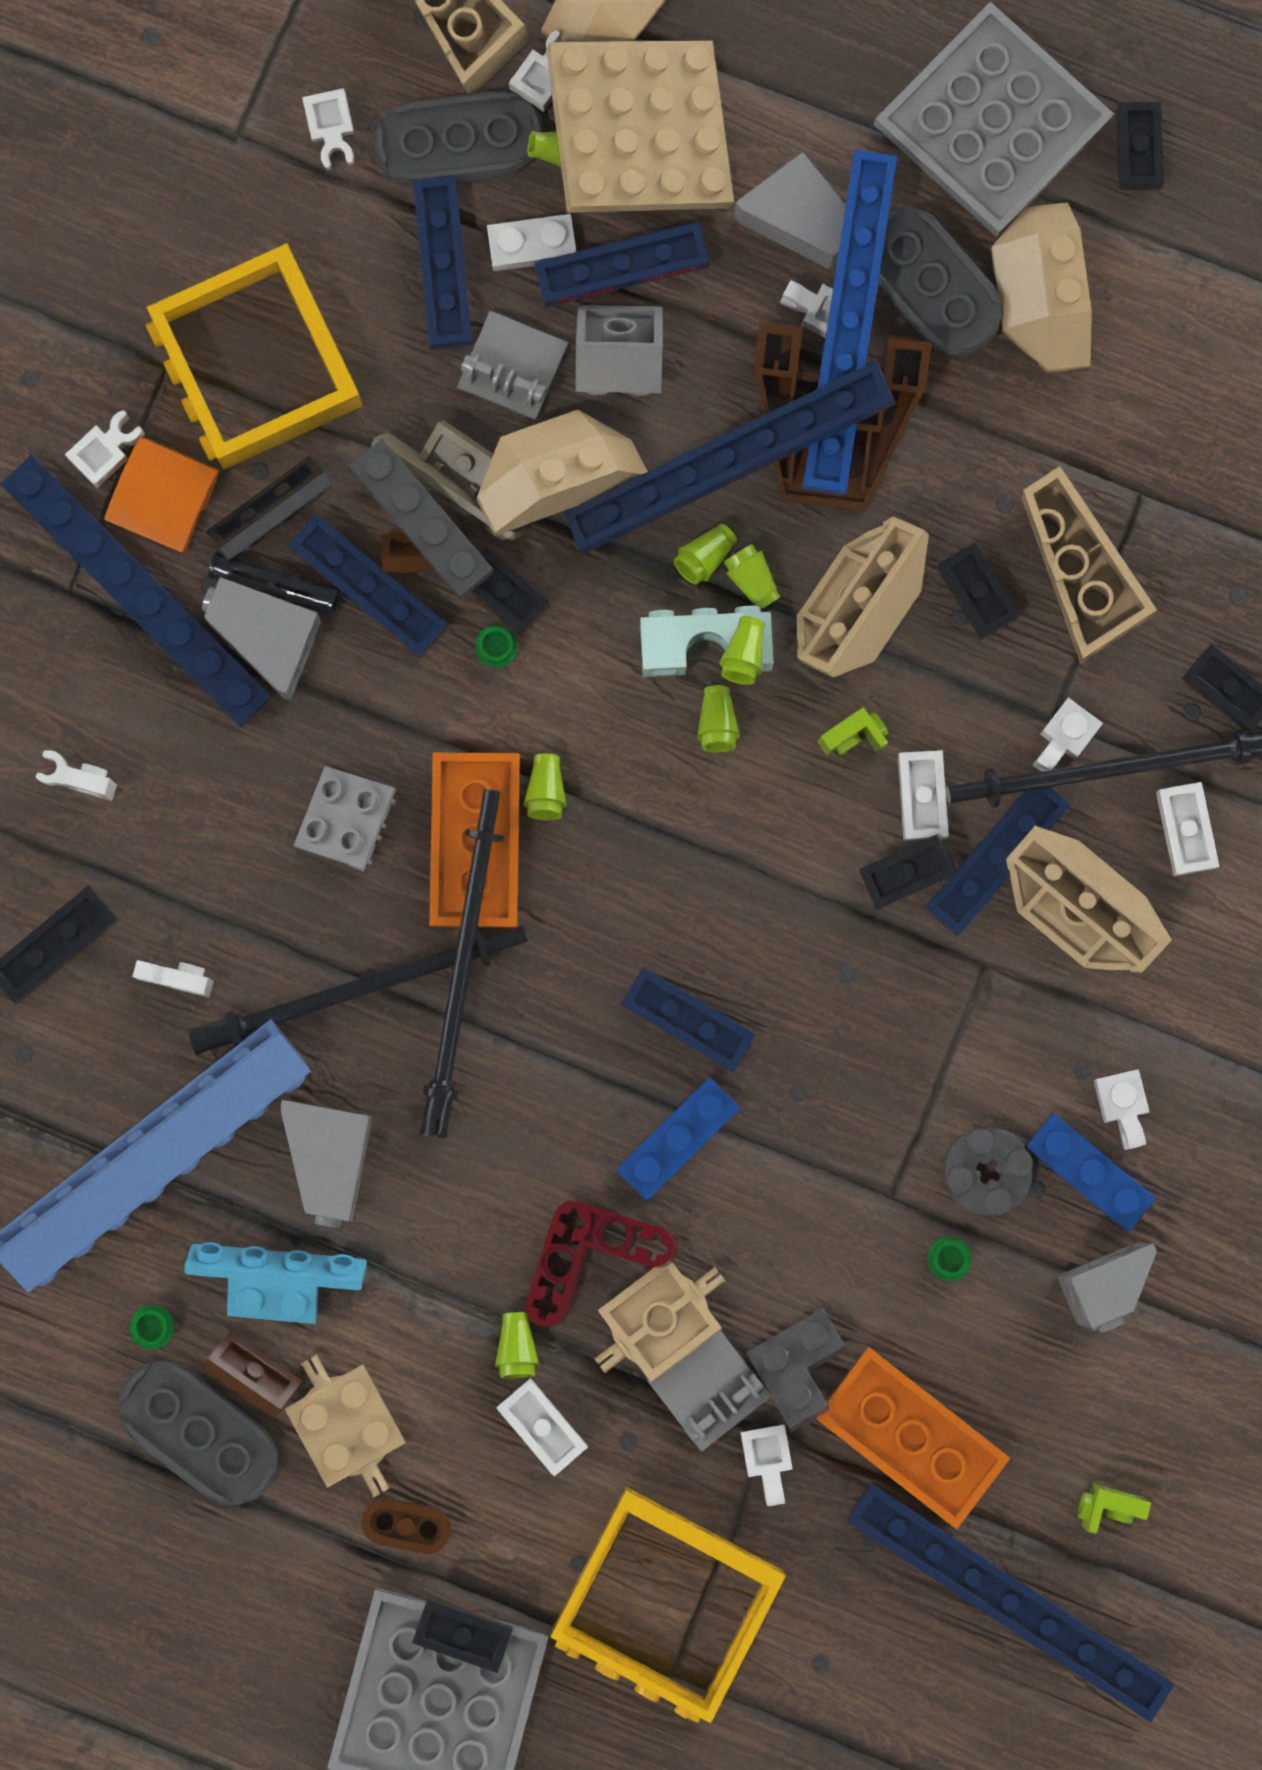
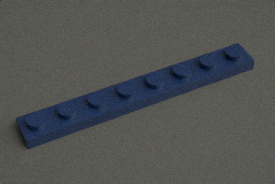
[564,361,896,554]
[0,455,272,727]
[846,1482,1175,1722]

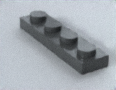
[348,438,494,600]

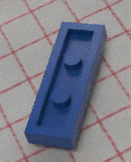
[616,1077,740,1201]
[1024,1113,1156,1232]

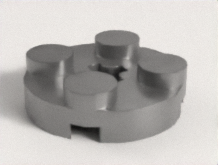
[943,1128,1033,1216]

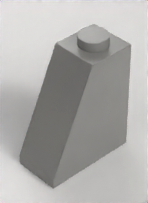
[734,152,845,270]
[202,577,322,701]
[280,1100,373,1228]

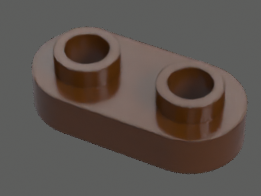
[361,1498,451,1554]

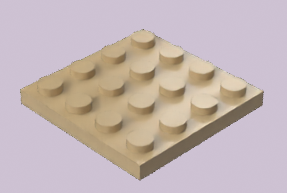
[546,41,734,213]

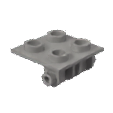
[457,311,568,420]
[293,766,396,872]
[647,1331,771,1452]

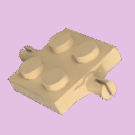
[594,1262,726,1383]
[285,1354,406,1497]

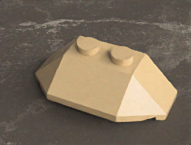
[541,0,666,42]
[991,202,1092,373]
[476,409,648,536]
[797,517,929,677]
[1006,826,1172,973]

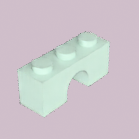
[640,606,774,677]

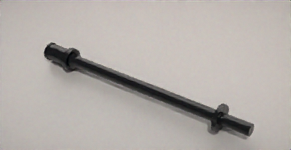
[946,730,1262,808]
[419,789,504,1139]
[188,925,528,1056]

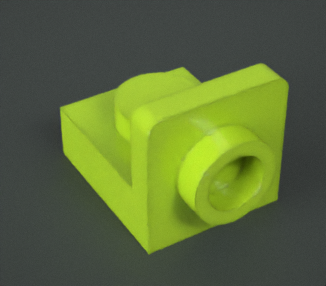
[817,707,888,756]
[1077,1483,1151,1534]

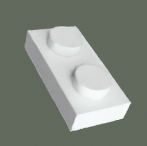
[487,214,576,271]
[898,750,949,841]
[1156,782,1220,876]
[496,1378,588,1476]

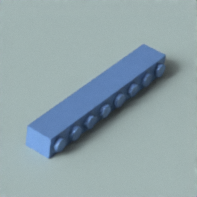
[0,1019,311,1293]

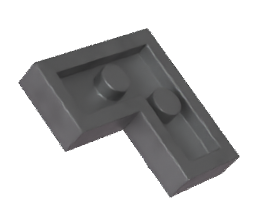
[746,1308,846,1432]

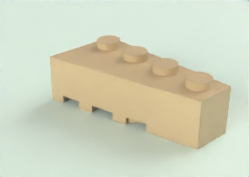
[414,0,530,94]
[1021,466,1157,664]

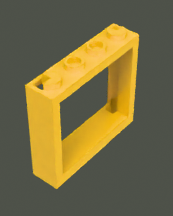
[145,243,363,470]
[550,1486,786,1723]

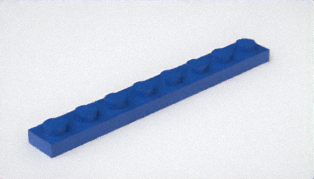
[802,149,897,496]

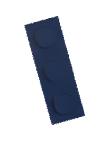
[621,967,756,1073]

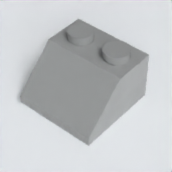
[576,305,663,396]
[1057,1242,1157,1333]

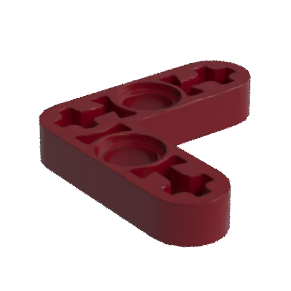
[526,1201,678,1327]

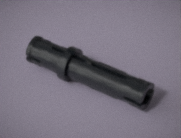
[208,552,340,616]

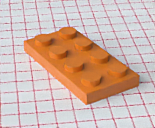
[429,752,520,928]
[816,1346,1010,1530]

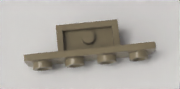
[371,420,527,541]

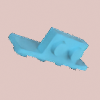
[184,1242,367,1324]

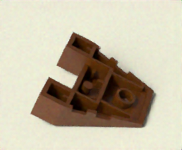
[754,321,932,511]

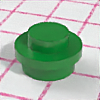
[475,625,518,669]
[927,1237,972,1281]
[129,1305,175,1350]

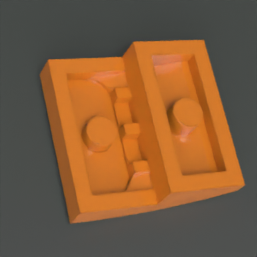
[104,437,220,553]

